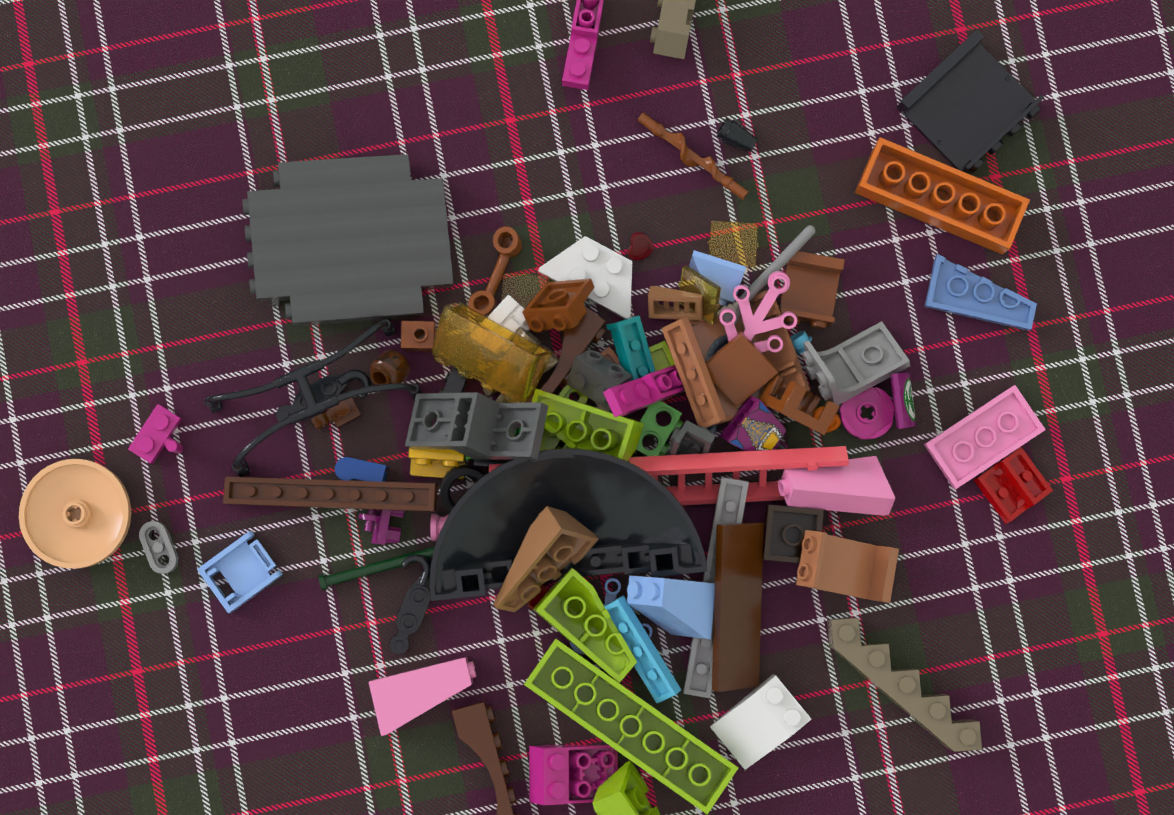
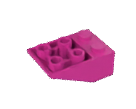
[529,745,618,805]

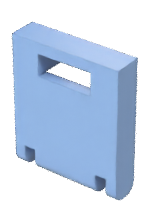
[197,531,283,613]

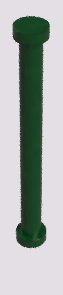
[318,546,435,591]

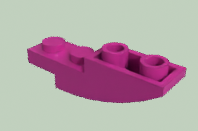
[562,0,604,90]
[603,365,685,417]

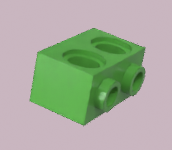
[635,401,683,456]

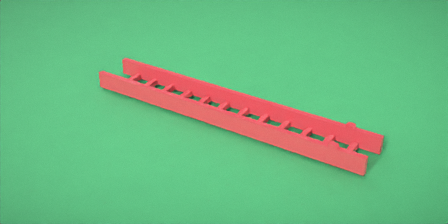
[489,446,849,505]

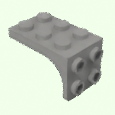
[802,321,910,405]

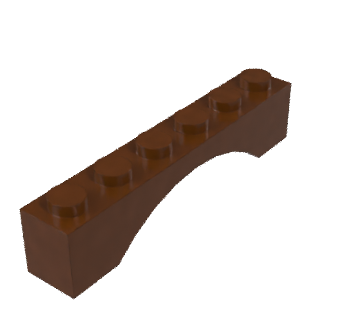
[522,306,607,403]
[452,701,520,815]

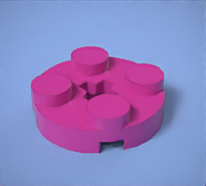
[839,387,894,440]

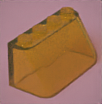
[432,302,553,403]

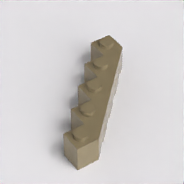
[650,0,696,59]
[827,618,982,752]

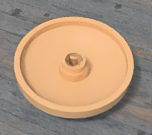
[19,459,131,569]

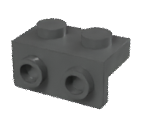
[567,349,632,411]
[665,420,716,455]

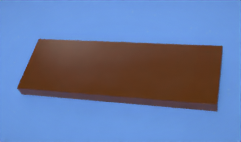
[712,522,764,692]

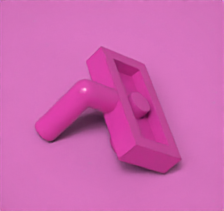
[128,404,183,464]

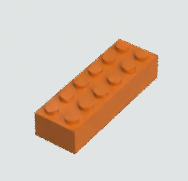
[855,137,1030,255]

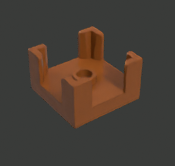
[759,374,840,435]

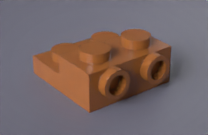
[522,279,595,332]

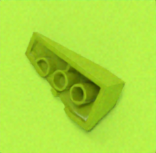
[532,389,644,461]
[533,568,637,683]
[592,761,660,815]

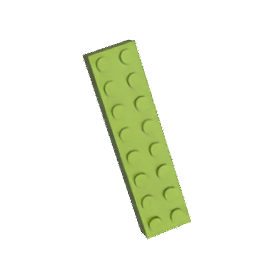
[524,639,738,814]

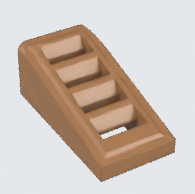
[648,286,703,321]

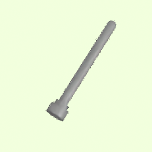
[716,225,816,325]

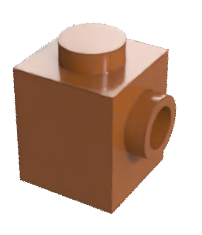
[401,321,441,352]

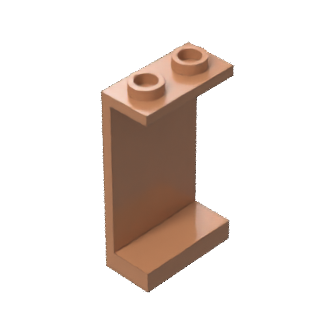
[796,530,899,603]

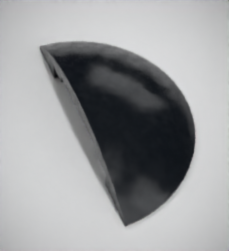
[430,448,708,601]

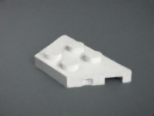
[538,236,632,319]

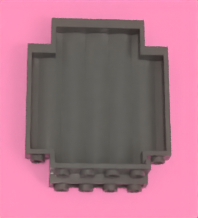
[242,154,453,327]

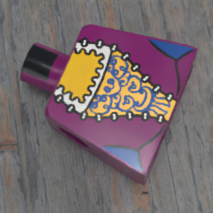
[720,396,788,451]

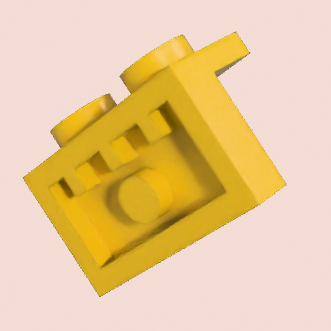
[409,448,466,479]

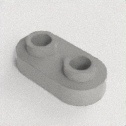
[139,521,179,574]

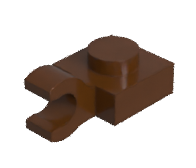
[311,391,362,431]

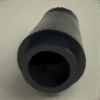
[716,118,758,152]

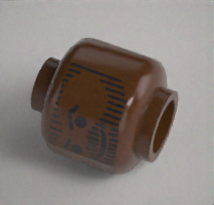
[369,350,410,385]

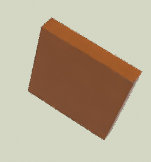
[705,331,778,407]

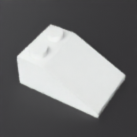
[710,674,811,770]

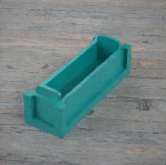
[606,316,655,382]

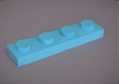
[604,595,681,703]

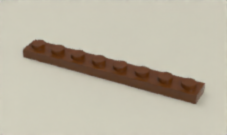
[223,477,438,512]

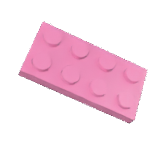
[924,385,1046,490]

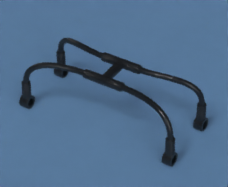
[204,319,423,477]

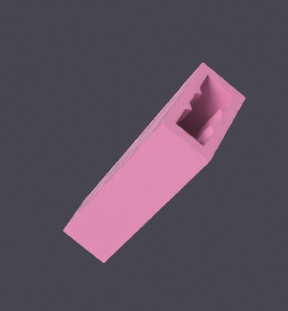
[778,456,895,516]
[369,657,477,736]

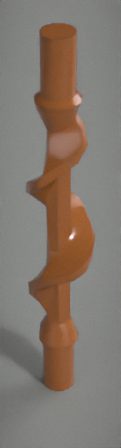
[637,112,749,200]

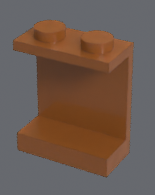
[779,251,845,329]

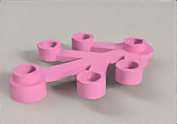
[719,271,797,352]

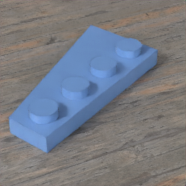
[924,254,1037,331]

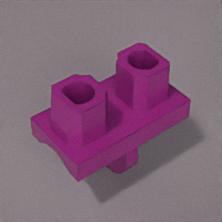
[358,510,404,545]

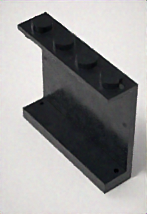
[896,30,1044,173]

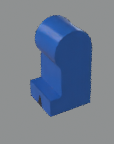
[335,457,389,482]

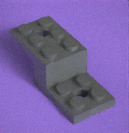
[405,392,548,460]

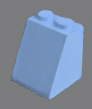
[627,575,715,639]

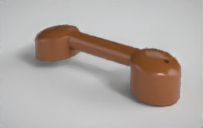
[468,226,522,318]

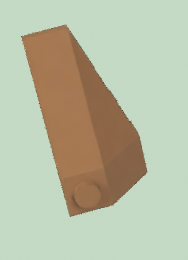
[493,506,598,612]

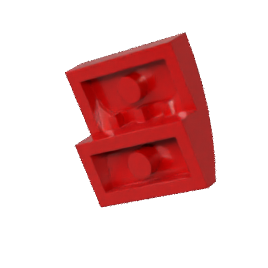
[974,447,1053,524]

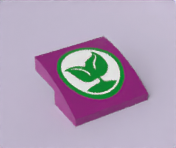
[890,372,916,429]

